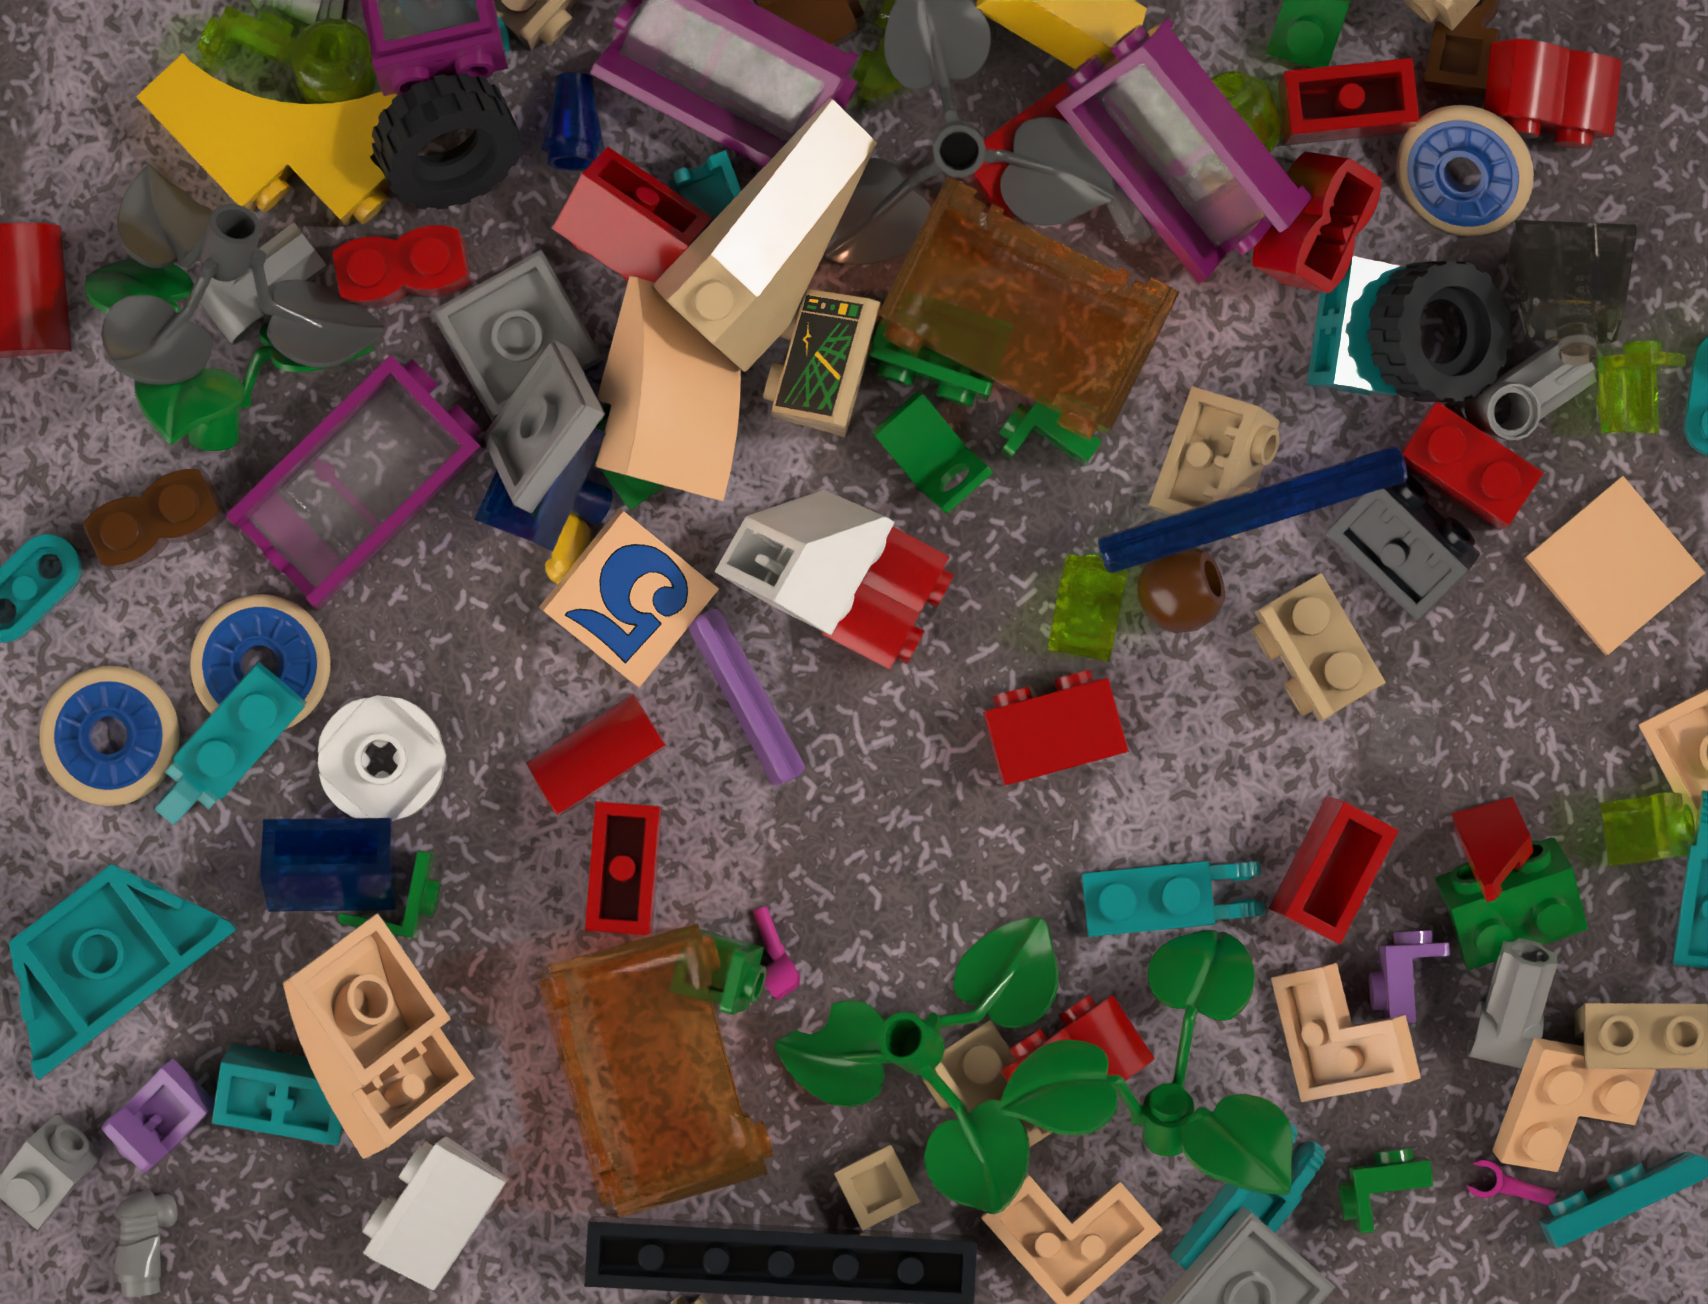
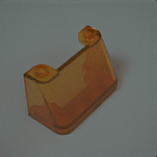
[877,176,1180,440]
[537,923,773,1218]

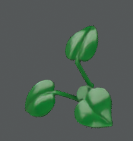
[85,259,374,451]
[774,917,1059,1215]
[1000,930,1293,1195]

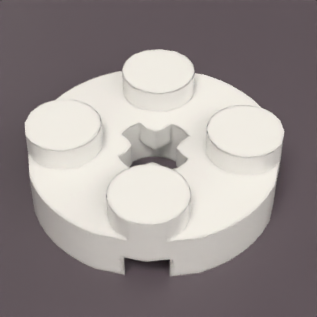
[318,695,447,823]

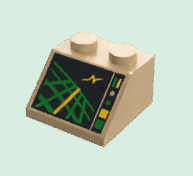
[763,289,880,437]

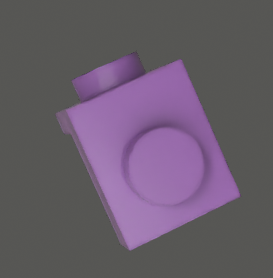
[1369,930,1450,1023]
[102,1058,215,1172]

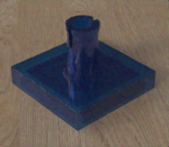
[474,428,613,551]

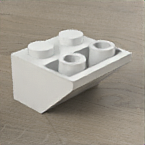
[715,490,895,635]
[362,1136,509,1291]

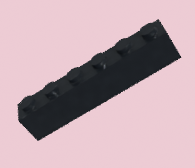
[584,1216,977,1304]

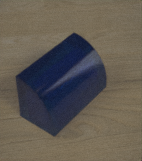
[260,818,396,912]

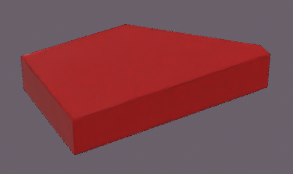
[1451,796,1533,902]

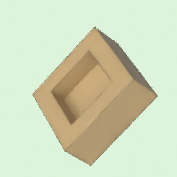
[834,1143,920,1231]

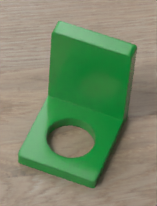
[872,391,993,514]
[337,850,441,938]

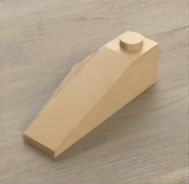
[652,98,877,372]

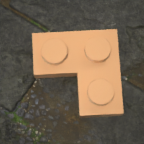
[1271,963,1421,1102]
[1492,1038,1656,1172]
[981,1174,1163,1304]

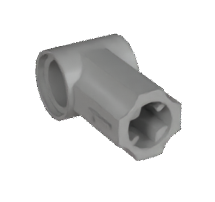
[200,222,329,345]
[1465,338,1597,440]
[1467,938,1557,1069]

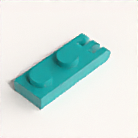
[1538,1152,1708,1248]

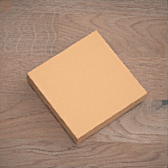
[1523,476,1705,656]

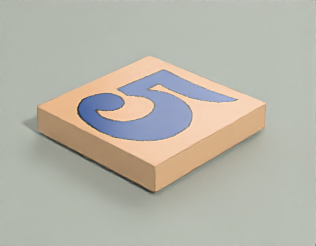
[539,508,719,688]

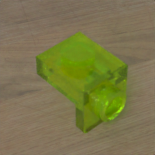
[197,5,303,76]
[1597,341,1686,436]
[1047,554,1129,662]
[1600,792,1695,866]

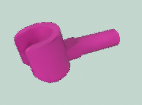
[753,906,800,1000]
[1467,1160,1556,1205]

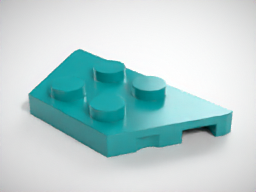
[9,864,239,1080]

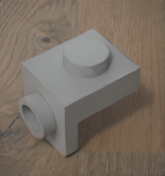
[0,1115,103,1231]

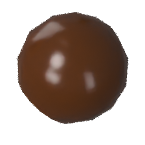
[1137,545,1225,633]

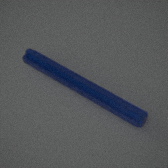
[1098,446,1407,573]

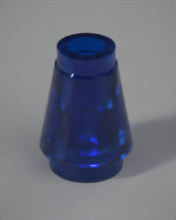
[541,72,605,171]

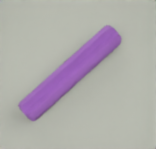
[689,608,805,786]

